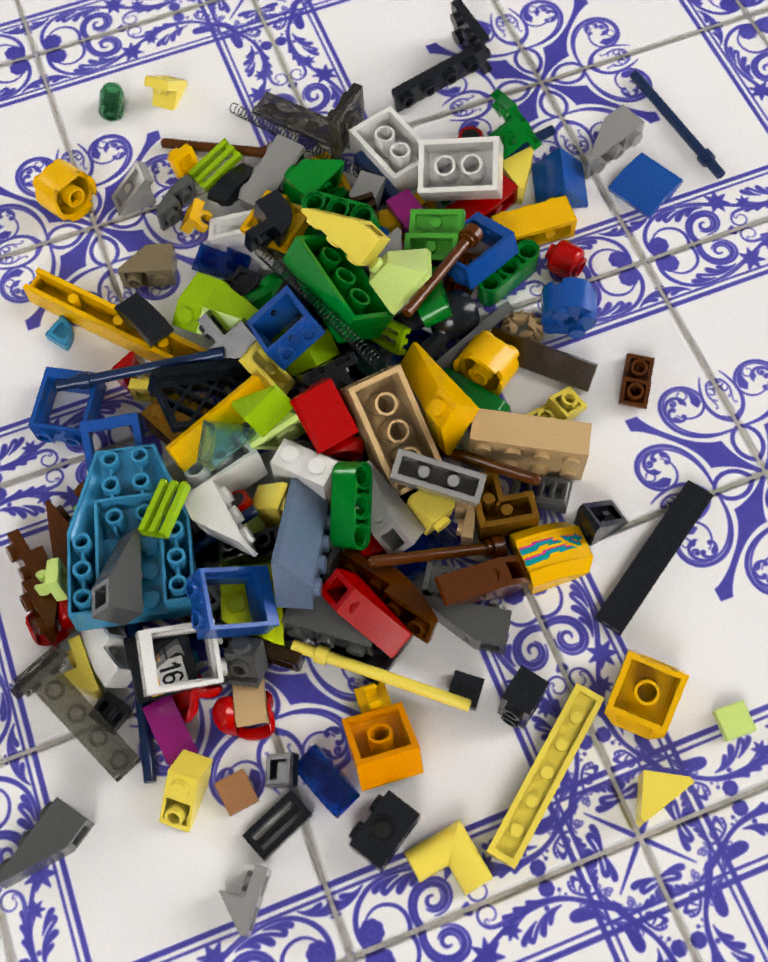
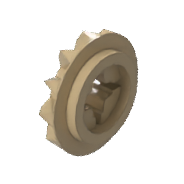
[501,308,544,343]

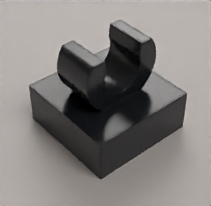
[88,690,134,735]

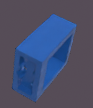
[432,212,519,290]
[245,285,326,371]
[28,367,107,446]
[79,412,147,471]
[186,565,280,640]

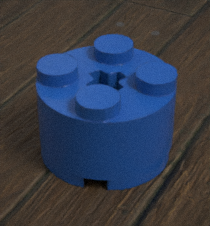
[541,277,597,339]

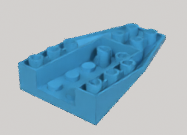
[67,443,196,632]

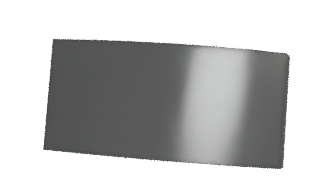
[156,174,197,231]

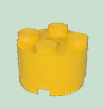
[32,158,97,221]
[453,330,519,396]

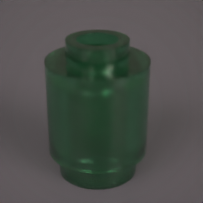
[98,82,125,121]

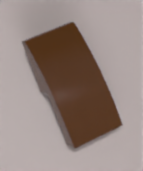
[618,353,655,410]

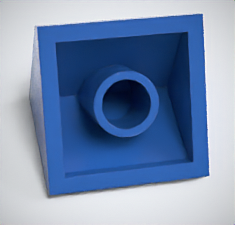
[531,147,588,208]

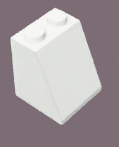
[270,438,343,513]

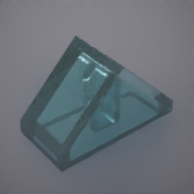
[197,420,256,472]

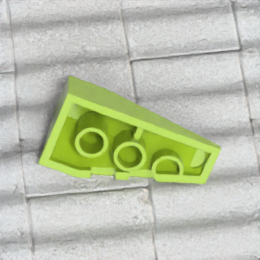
[172,272,287,343]

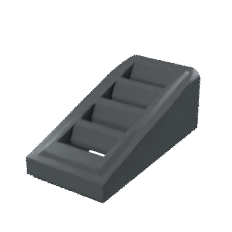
[510,476,573,514]

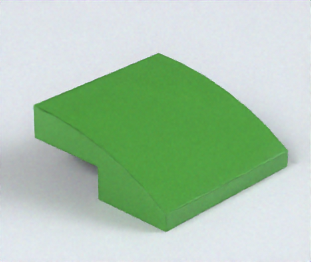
[404,209,466,261]

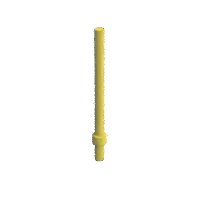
[291,639,472,712]

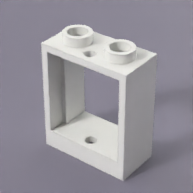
[135,619,228,697]

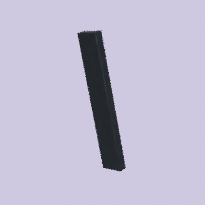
[594,480,714,636]

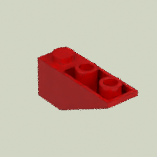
[321,568,413,658]

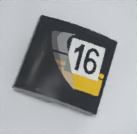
[123,634,199,704]

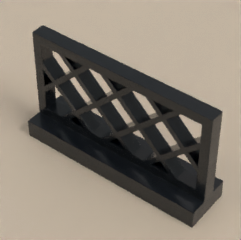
[147,357,252,433]

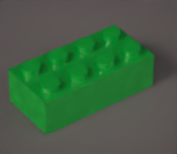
[282,234,395,343]

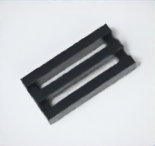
[242,790,313,861]

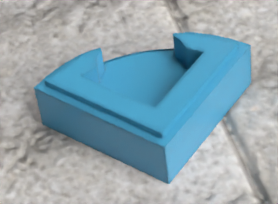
[45,315,74,351]

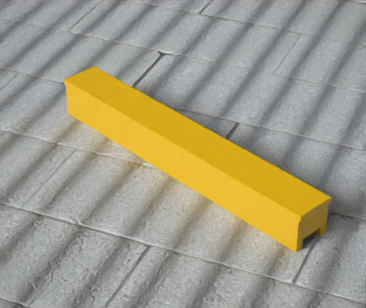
[23,267,208,362]

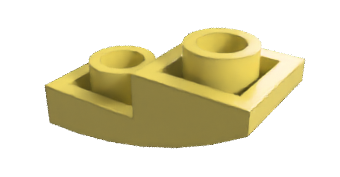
[526,386,587,421]

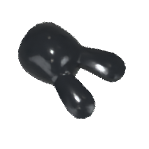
[394,290,480,361]

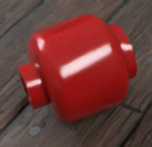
[545,240,587,278]

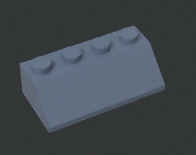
[271,478,331,609]

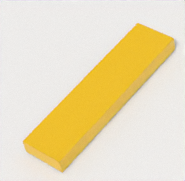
[165,374,266,472]

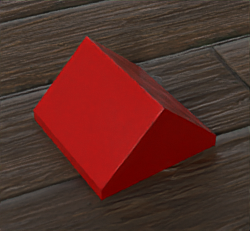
[290,378,359,454]

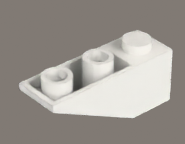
[184,479,258,557]

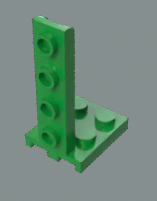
[440,88,542,207]

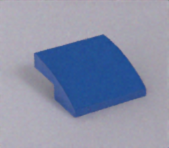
[608,153,683,219]

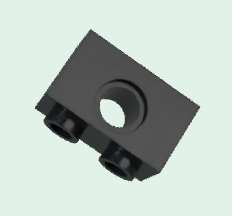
[497,665,550,729]
[348,790,420,873]

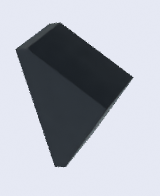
[574,500,629,546]

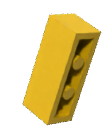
[491,195,577,246]

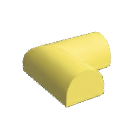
[403,819,494,896]

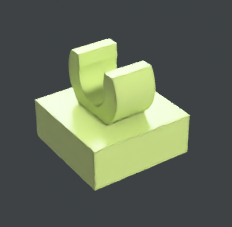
[34,557,68,602]

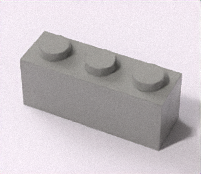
[238,134,309,211]
[389,448,487,507]

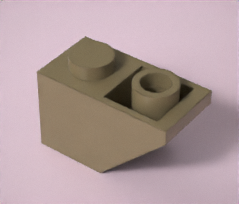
[118,243,177,288]

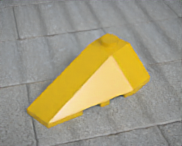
[400,342,480,455]

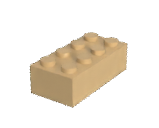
[339,364,442,496]
[468,408,592,481]

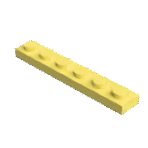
[486,683,605,870]

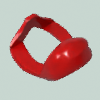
[322,436,365,461]
[25,600,76,646]
[172,672,223,723]
[212,691,275,741]

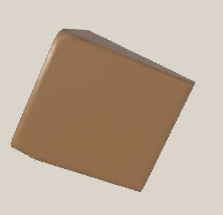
[214,769,259,817]

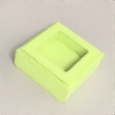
[712,700,757,742]

